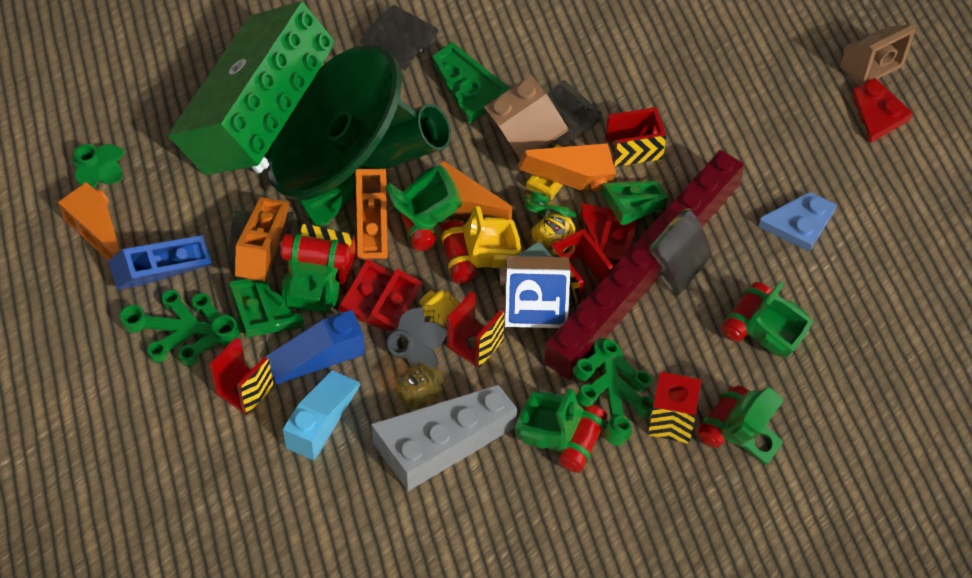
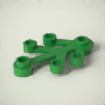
[119,290,241,366]
[573,338,654,446]

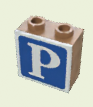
[499,256,570,328]

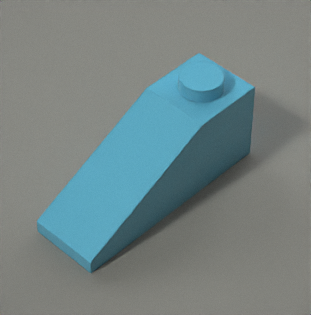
[283,371,360,461]

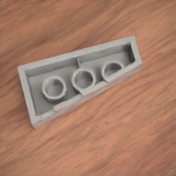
[371,385,517,491]

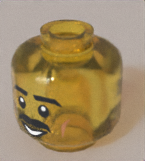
[395,363,444,410]

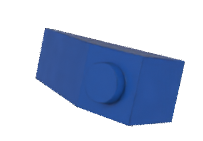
[108,235,213,290]
[266,310,365,385]

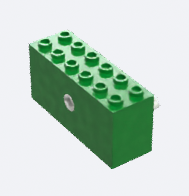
[168,1,336,176]

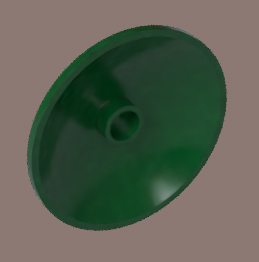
[267,44,451,200]

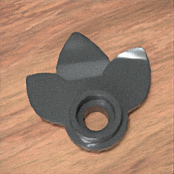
[387,308,447,370]

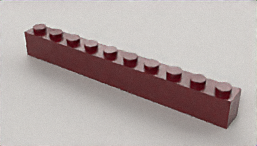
[544,150,745,380]

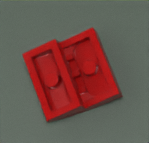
[338,259,423,331]

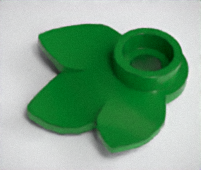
[72,144,125,188]
[524,191,577,218]

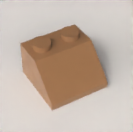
[840,25,916,86]
[484,75,569,160]

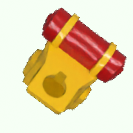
[441,206,522,284]

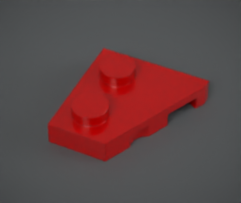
[852,78,913,143]
[580,203,637,266]

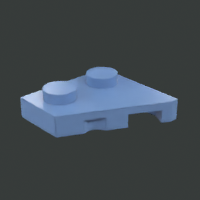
[758,192,837,252]

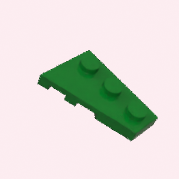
[432,42,510,125]

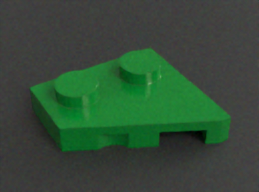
[297,175,356,228]
[601,181,668,225]
[229,279,304,338]

